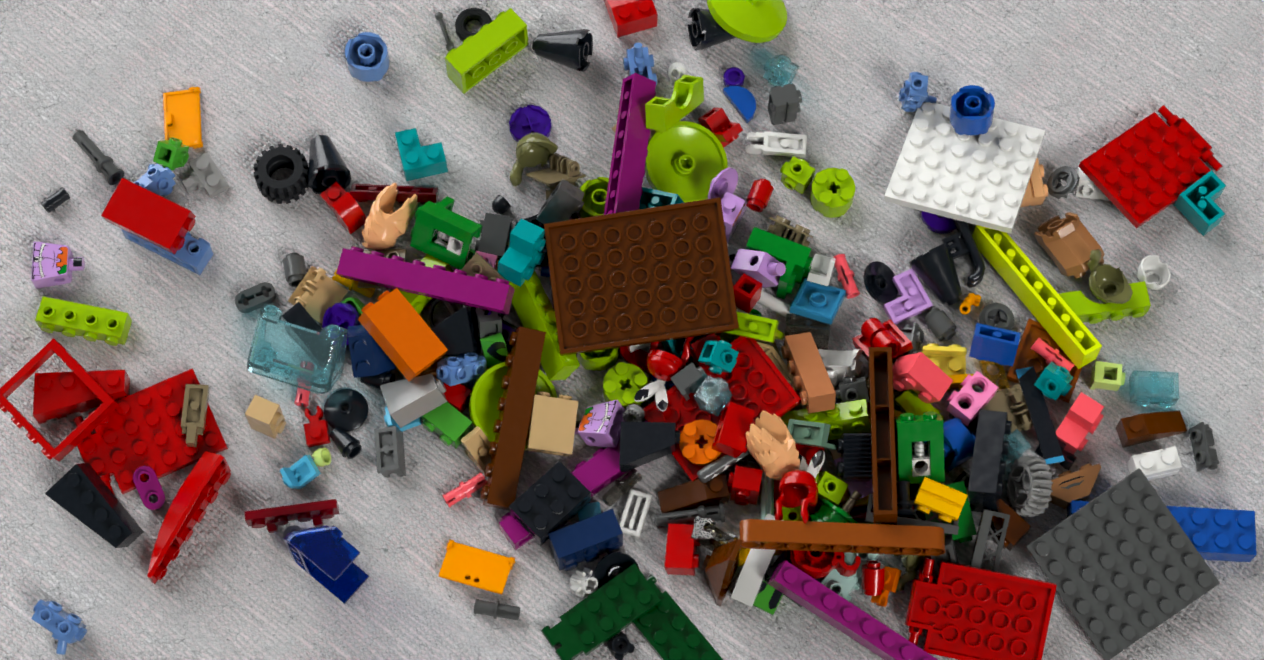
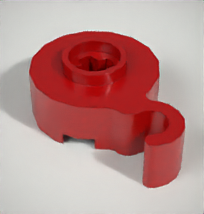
[791,550,861,579]

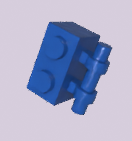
[969,323,1020,367]

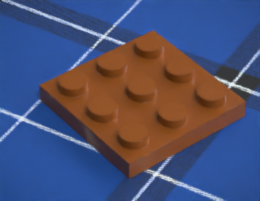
[1006,319,1082,403]

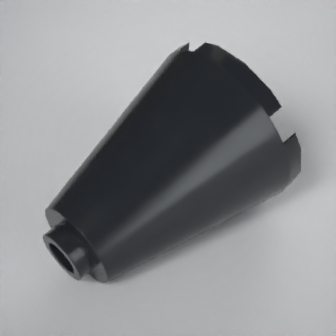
[688,8,736,51]
[532,29,593,72]
[308,135,351,195]
[909,243,962,306]

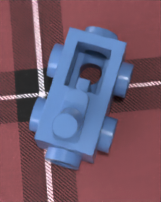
[623,42,657,86]
[899,72,937,112]
[133,163,176,196]
[436,352,487,390]
[31,599,87,655]

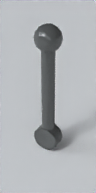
[435,12,454,51]

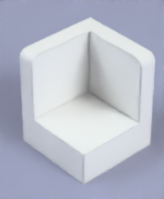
[807,253,836,286]

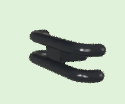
[937,215,985,288]

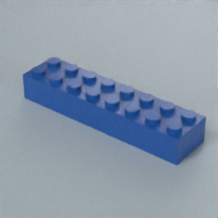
[1067,500,1256,562]

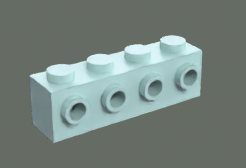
[821,521,885,602]

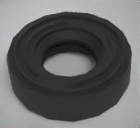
[455,8,492,42]

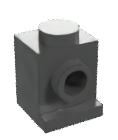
[670,363,708,401]

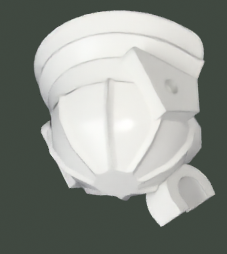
[818,349,863,387]

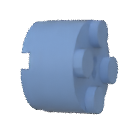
[345,32,390,82]

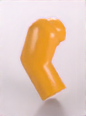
[960,293,981,314]

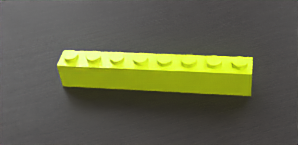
[972,225,1102,369]

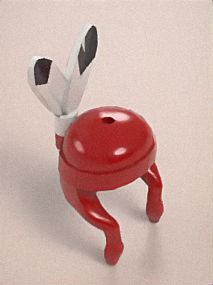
[634,337,694,411]
[775,450,825,524]

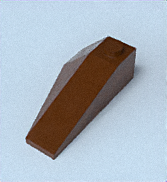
[702,539,743,606]

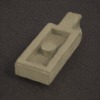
[181,384,210,447]

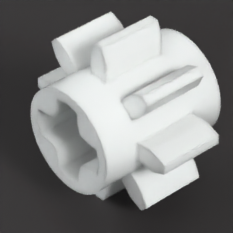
[570,567,598,598]

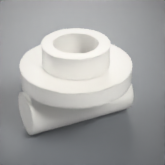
[668,62,691,83]

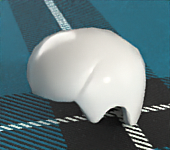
[1137,255,1171,290]

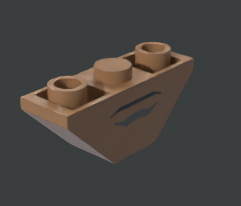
[1048,463,1101,509]

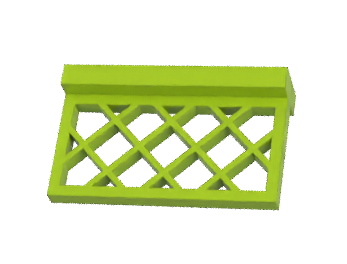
[724,312,785,343]

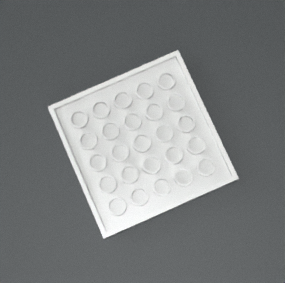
[884,102,1045,234]

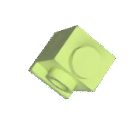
[1090,361,1125,391]

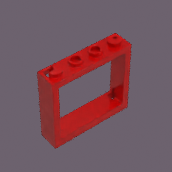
[0,338,119,462]

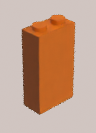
[358,288,448,382]

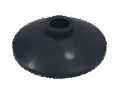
[863,261,898,304]
[324,389,369,432]
[594,552,639,588]

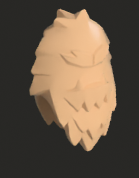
[362,183,418,250]
[746,411,800,481]

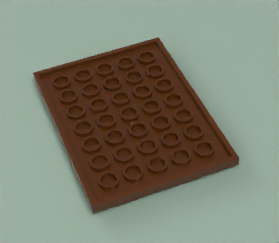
[544,197,739,356]

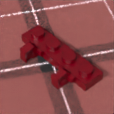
[244,499,340,533]

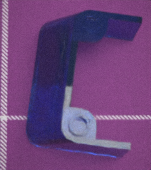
[283,525,369,604]

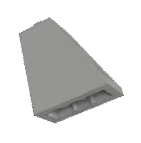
[380,374,447,428]

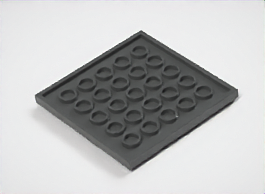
[1025,468,1220,660]

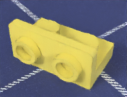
[921,343,967,375]

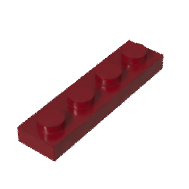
[350,184,438,205]

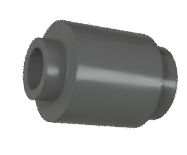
[282,253,307,287]
[924,308,956,341]

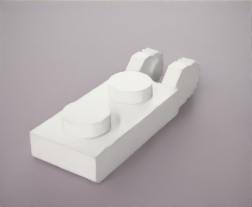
[746,131,807,158]

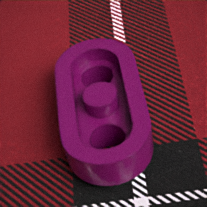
[133,466,165,510]

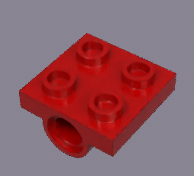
[852,318,913,360]

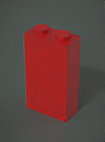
[101,178,196,255]

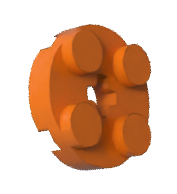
[679,420,722,466]

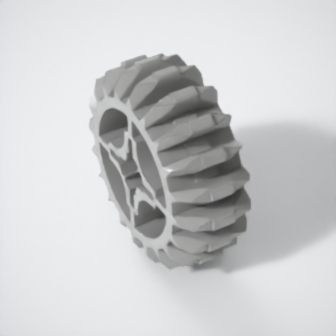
[1006,455,1053,517]

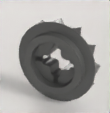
[1047,166,1080,199]
[979,303,1014,330]

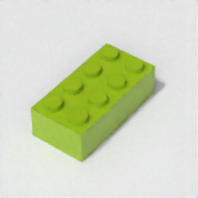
[445,8,528,94]

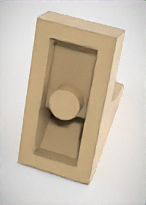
[460,426,492,474]

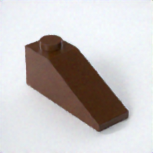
[1116,410,1187,448]
[658,474,729,514]
[990,499,1032,551]

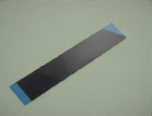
[1016,366,1065,465]

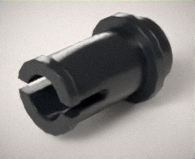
[41,187,70,213]

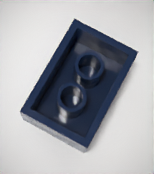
[548,509,623,571]

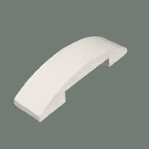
[731,513,776,607]

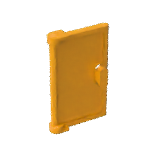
[163,87,203,149]
[438,540,515,595]

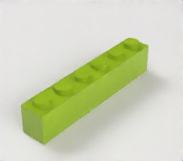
[497,269,580,381]

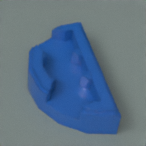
[723,86,756,123]

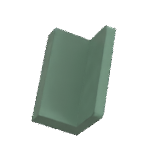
[788,419,837,450]

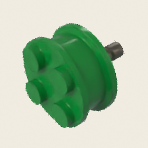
[810,490,862,523]

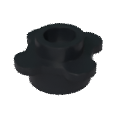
[607,633,635,660]

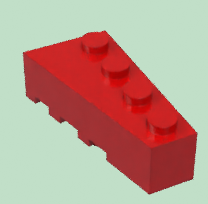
[33,370,130,424]

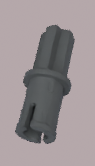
[474,599,520,620]

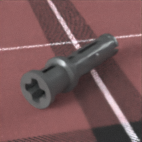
[72,130,124,185]
[655,502,725,528]

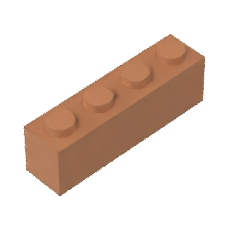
[781,332,836,414]

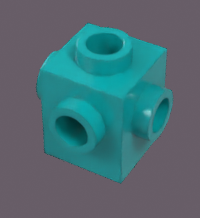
[698,340,739,375]
[1034,362,1074,400]

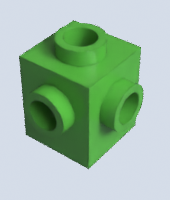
[153,137,189,170]

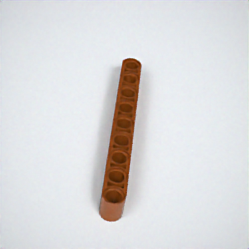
[739,519,945,556]

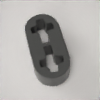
[235,282,276,313]

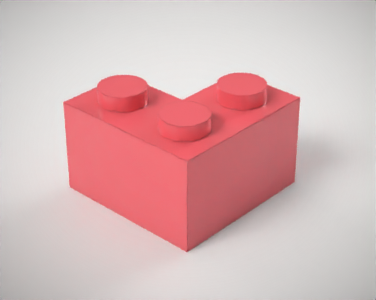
[892,352,953,403]
[1056,392,1105,455]

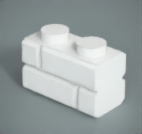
[1127,446,1182,481]

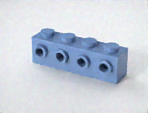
[121,229,213,275]

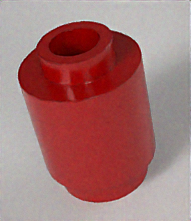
[746,179,774,212]
[861,560,885,596]

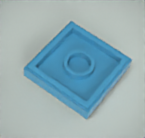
[790,278,846,325]

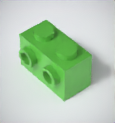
[421,402,474,448]

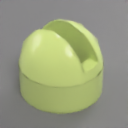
[312,447,331,467]

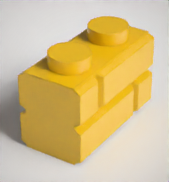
[913,477,968,524]

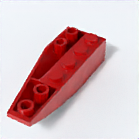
[147,451,231,584]

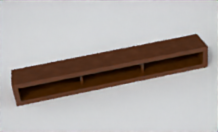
[481,327,546,511]
[868,347,897,525]

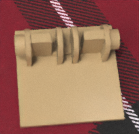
[288,266,348,325]

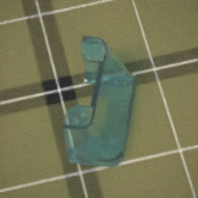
[247,304,348,394]

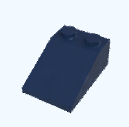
[348,325,397,378]

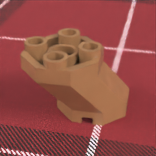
[1034,212,1105,279]

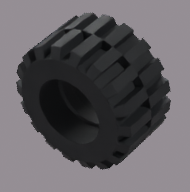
[253,144,309,204]

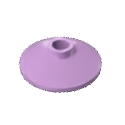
[708,168,738,200]

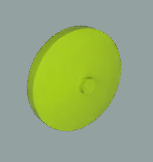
[707,0,787,43]
[644,121,728,203]
[469,362,558,442]

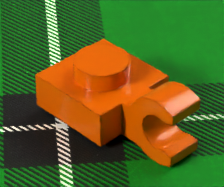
[871,566,902,607]

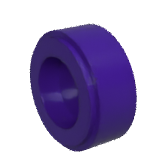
[723,67,745,87]

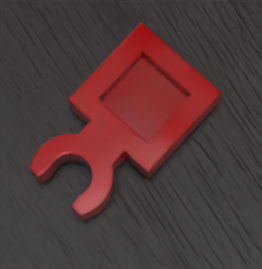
[304,406,331,448]

